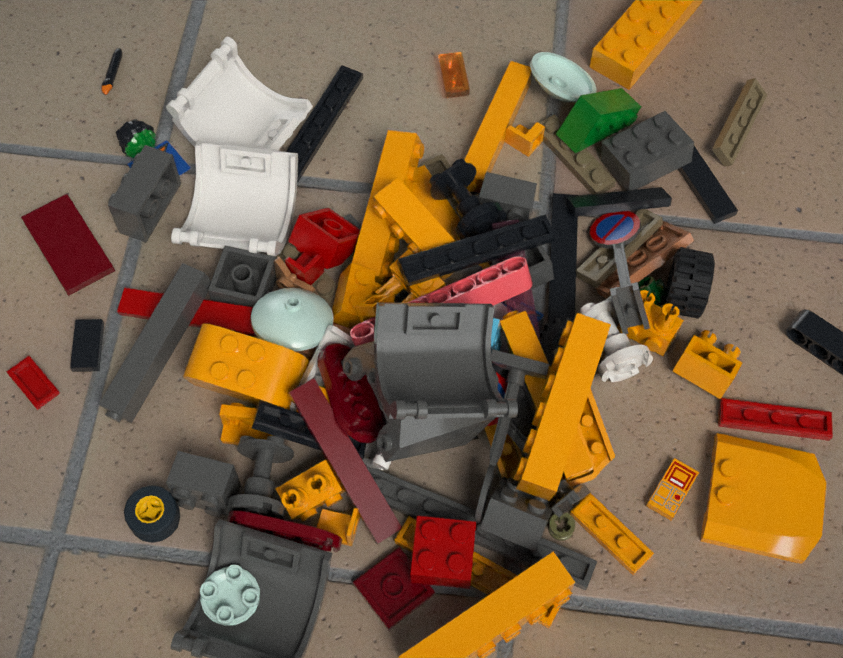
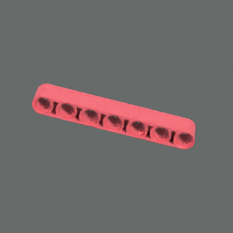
[350,257,533,346]

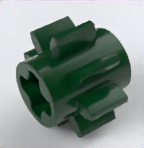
[638,276,668,306]

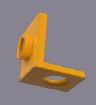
[317,508,360,546]

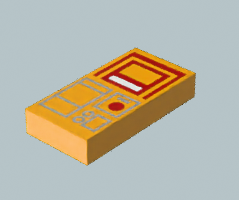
[646,458,699,521]

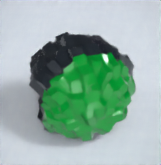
[116,119,156,158]

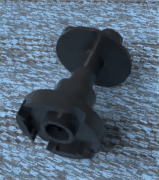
[429,159,507,240]

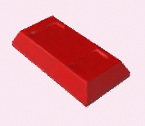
[6,356,60,410]

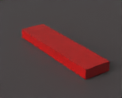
[719,398,833,441]

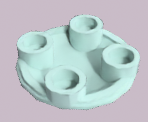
[200,565,260,626]

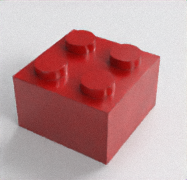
[410,516,476,589]

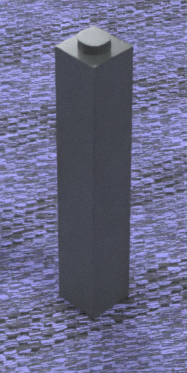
[99,263,211,424]

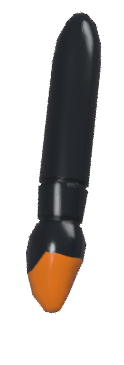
[101,48,123,95]

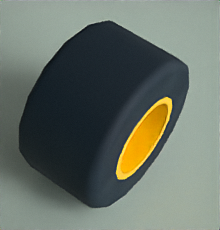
[124,485,180,543]

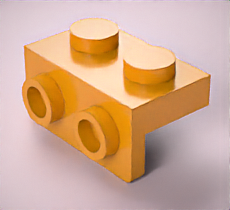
[219,403,274,445]

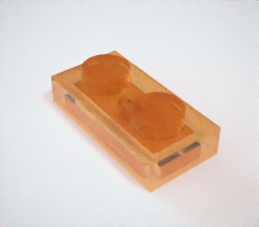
[438,52,470,98]

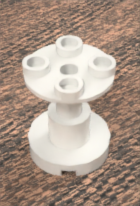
[580,296,653,382]

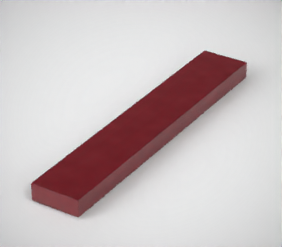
[288,378,402,544]

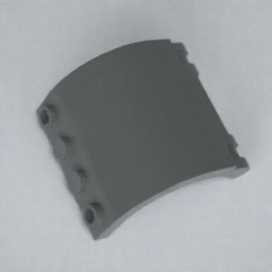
[374,302,518,420]
[171,519,333,658]

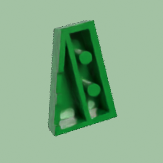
[556,88,642,154]

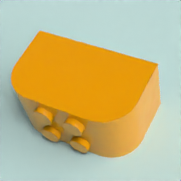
[183,324,310,410]

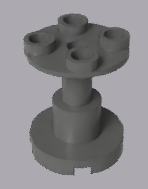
[226,436,294,520]

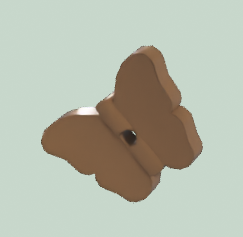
[274,256,316,292]

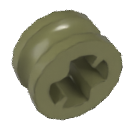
[548,513,575,541]

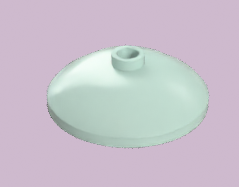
[530,52,597,103]
[251,288,334,351]

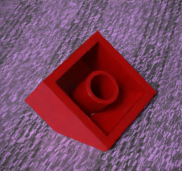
[288,207,360,269]

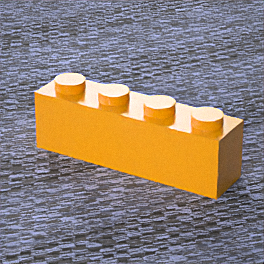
[373,177,456,281]

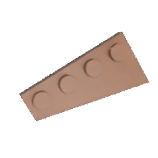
[595,221,694,299]

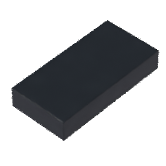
[70,319,104,372]

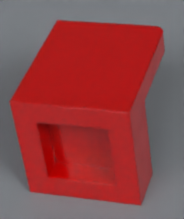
[285,252,325,285]

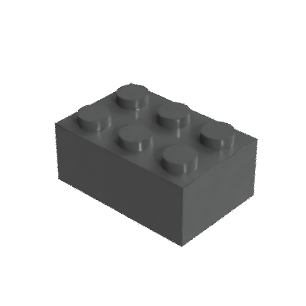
[601,111,694,191]
[108,145,181,243]

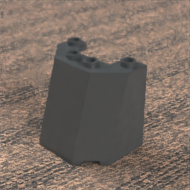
[341,341,498,462]

